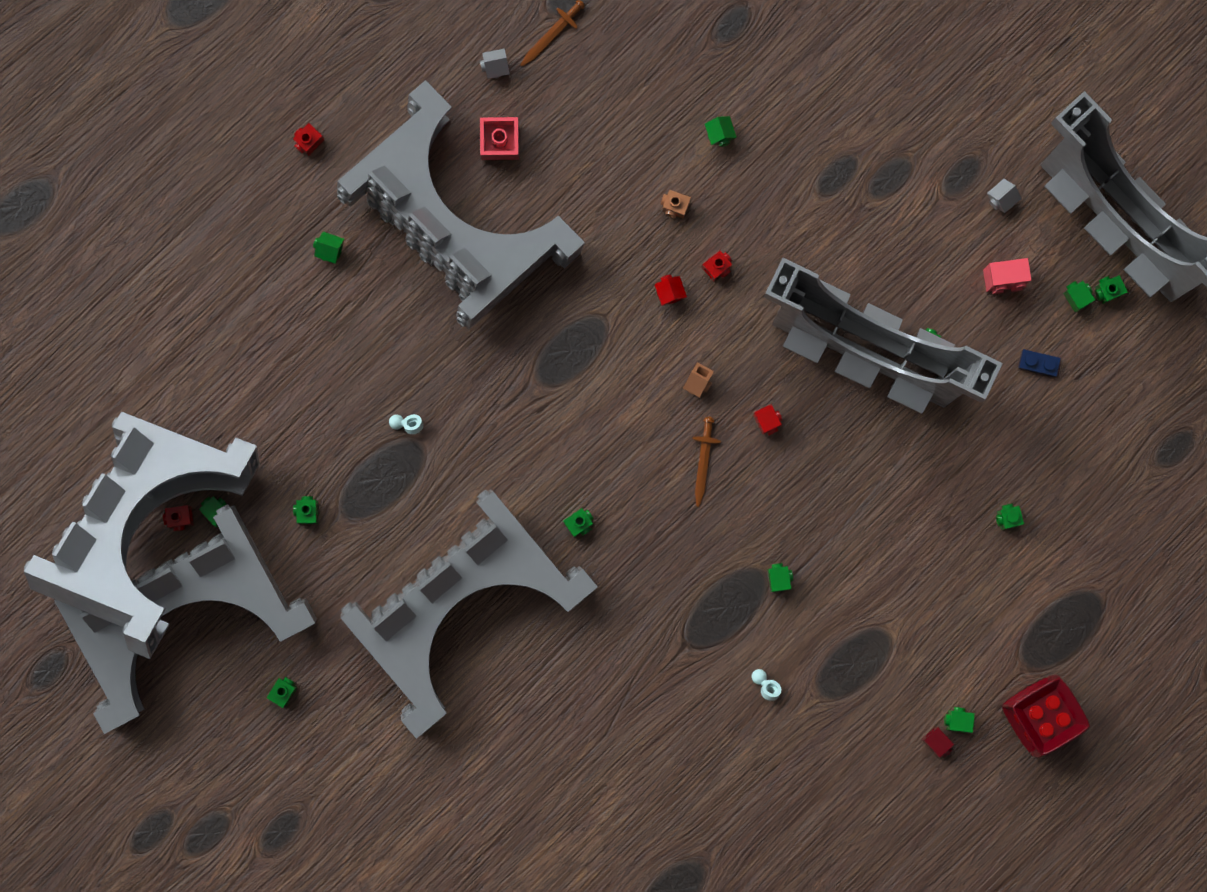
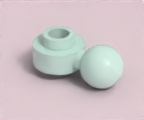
[389,414,423,434]
[752,669,781,701]

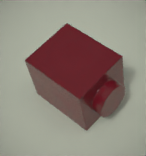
[921,727,954,758]

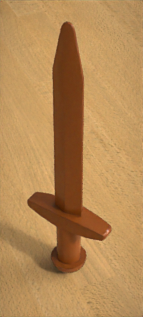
[520,0,585,66]
[692,416,721,507]

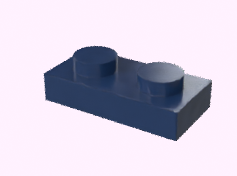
[1018,349,1060,377]

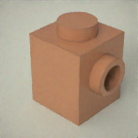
[660,190,691,219]
[683,362,714,398]

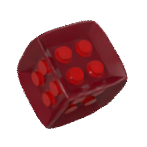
[1001,675,1090,758]

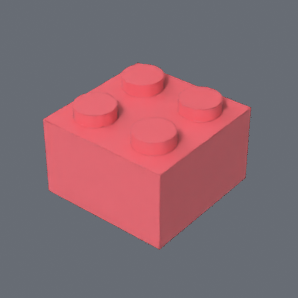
[480,117,519,160]
[983,258,1031,294]

